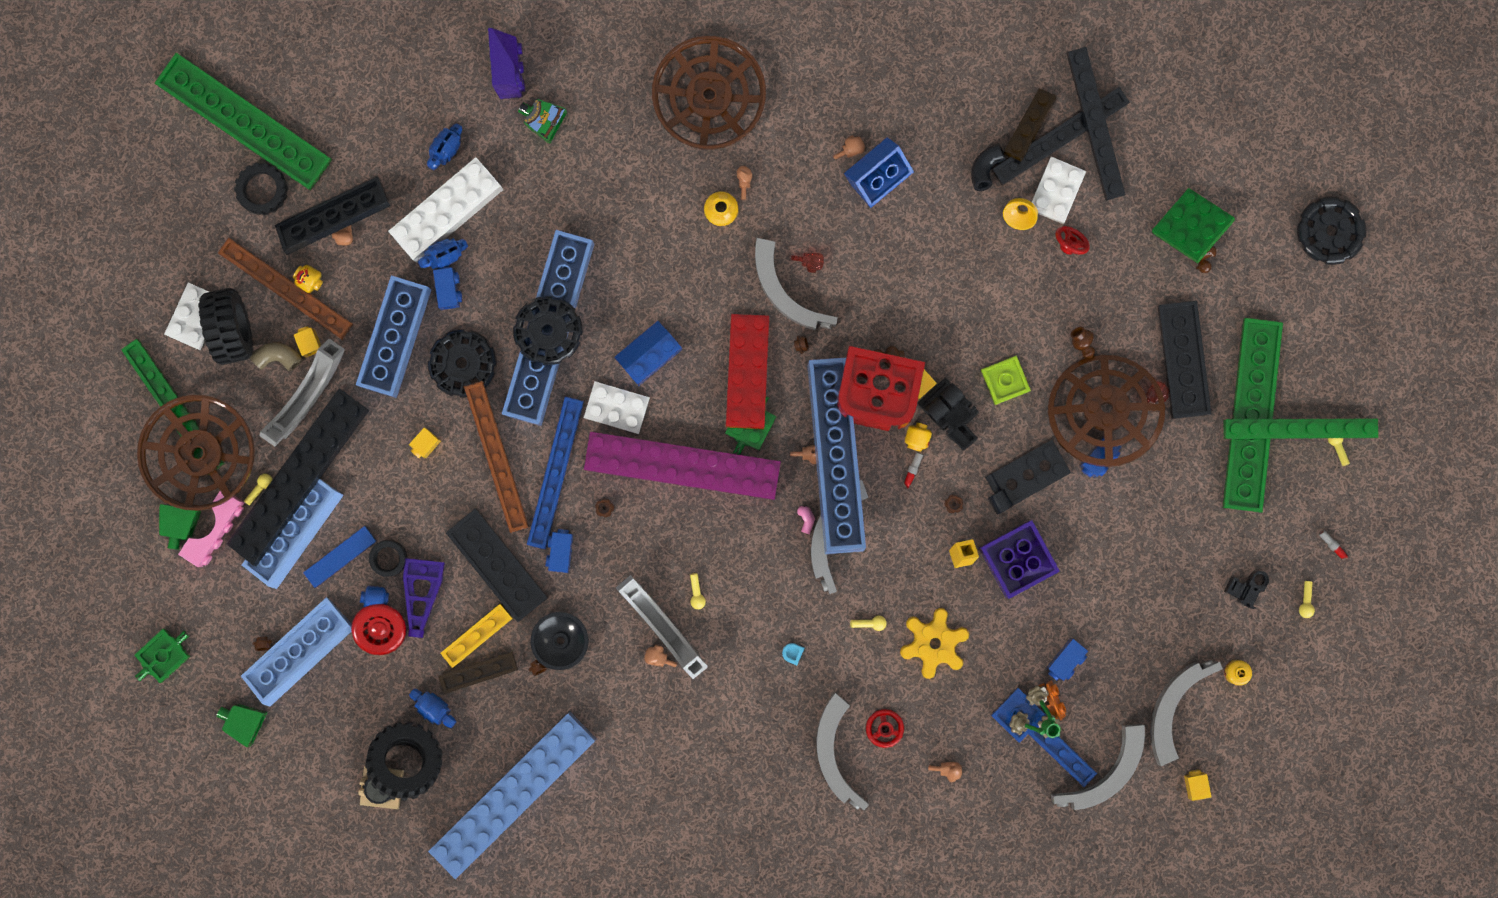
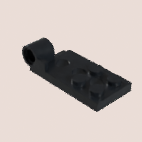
[985,440,1071,515]

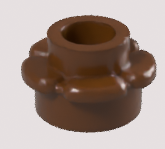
[794,336,809,354]
[944,495,963,513]
[595,499,614,517]
[252,637,272,651]
[529,660,547,676]

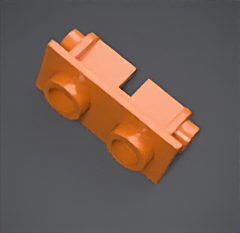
[1038,680,1066,721]

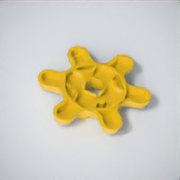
[900,608,969,679]

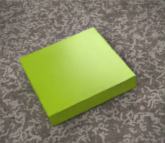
[981,355,1031,405]

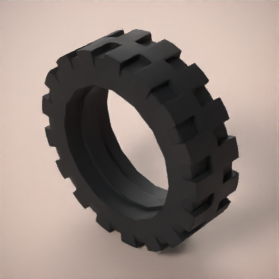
[234,163,288,215]

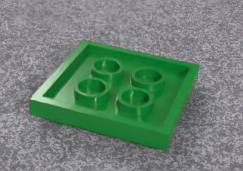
[1152,188,1235,264]

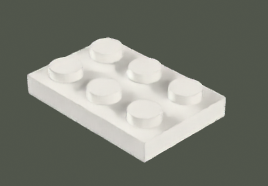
[1032,157,1086,224]
[164,283,209,350]
[584,382,650,434]

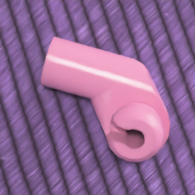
[797,506,815,535]

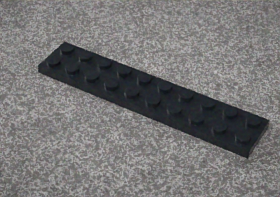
[226,388,369,566]

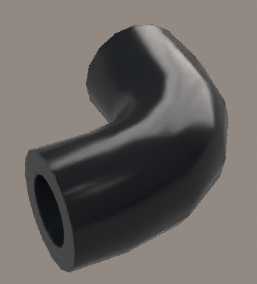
[971,143,1006,191]

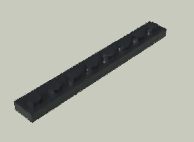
[1066,47,1125,201]
[992,87,1130,186]

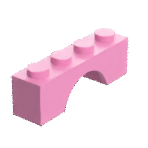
[178,491,245,567]

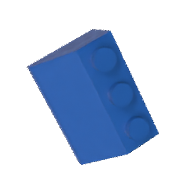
[844,137,914,208]
[614,321,682,386]

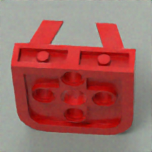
[837,346,925,431]

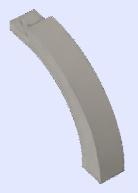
[755,238,838,330]
[259,339,345,446]
[811,480,868,594]
[616,575,708,679]
[1150,659,1223,766]
[816,692,869,810]
[1051,724,1145,810]

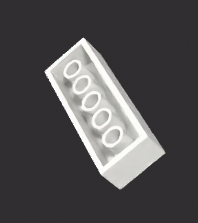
[388,157,503,263]

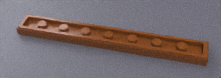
[218,238,353,340]
[464,381,529,533]

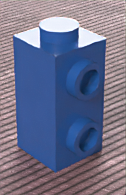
[433,266,463,310]
[1079,436,1121,478]
[546,529,573,573]
[1046,638,1088,681]

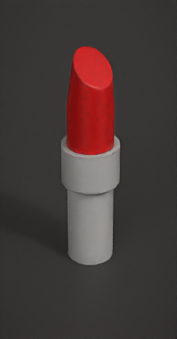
[904,452,923,489]
[1319,530,1348,559]

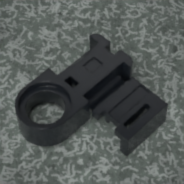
[1224,570,1269,609]

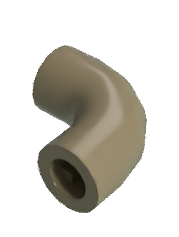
[250,342,303,371]

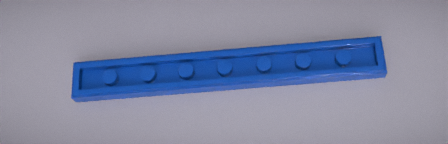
[527,397,584,550]

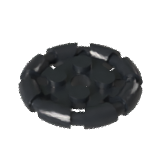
[1297,197,1366,265]
[513,296,583,365]
[428,329,497,398]

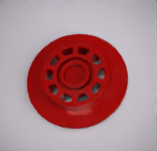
[351,604,406,655]

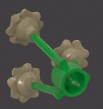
[1009,686,1061,738]

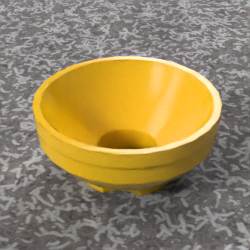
[704,192,738,226]
[1003,198,1038,230]

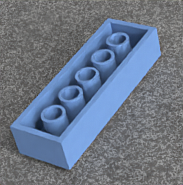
[356,275,431,398]

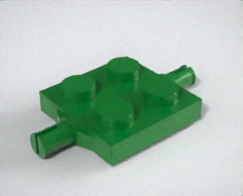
[725,396,776,455]
[134,629,191,683]

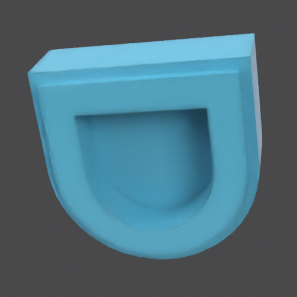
[782,643,804,666]

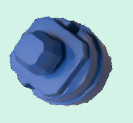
[427,123,462,170]
[418,239,468,269]
[409,689,456,728]

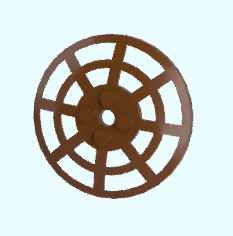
[652,36,766,150]
[1048,355,1165,467]
[137,395,255,511]

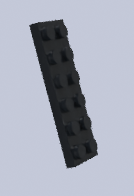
[275,176,390,255]
[1158,301,1212,419]
[446,508,548,622]

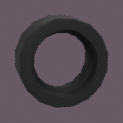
[369,540,407,577]

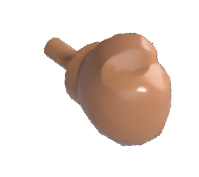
[833,135,865,160]
[737,166,752,200]
[332,225,353,246]
[790,445,816,464]
[644,644,677,667]
[928,762,962,782]

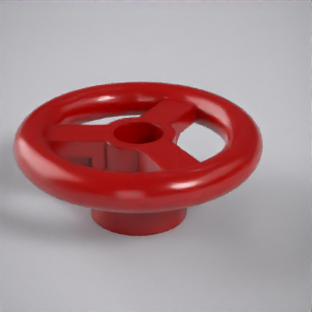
[1055,226,1090,255]
[866,709,904,748]

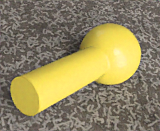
[1328,438,1350,466]
[244,474,273,506]
[690,573,706,609]
[1299,581,1315,618]
[850,616,887,631]

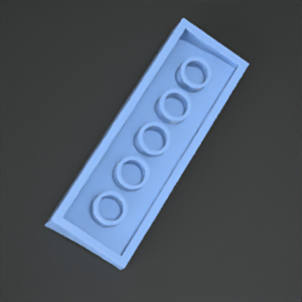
[242,479,344,589]
[241,597,352,706]

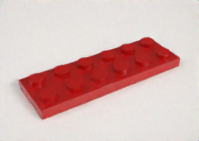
[726,314,769,429]

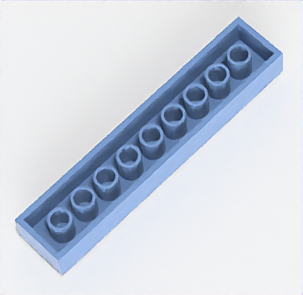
[502,230,595,426]
[807,358,866,554]
[428,712,597,879]

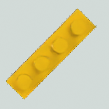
[440,604,513,668]

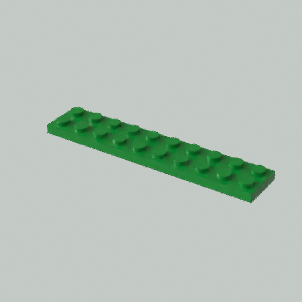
[154,53,332,191]
[1222,318,1283,513]

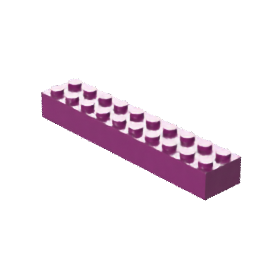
[584,432,781,500]

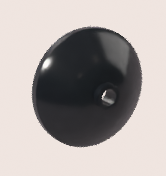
[530,612,589,670]

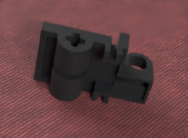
[917,377,979,451]

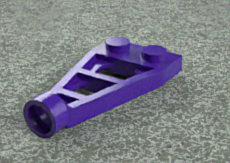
[403,558,445,638]

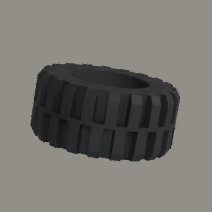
[198,288,253,365]
[365,722,442,801]

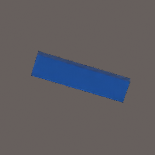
[303,526,377,588]
[1029,720,1097,787]

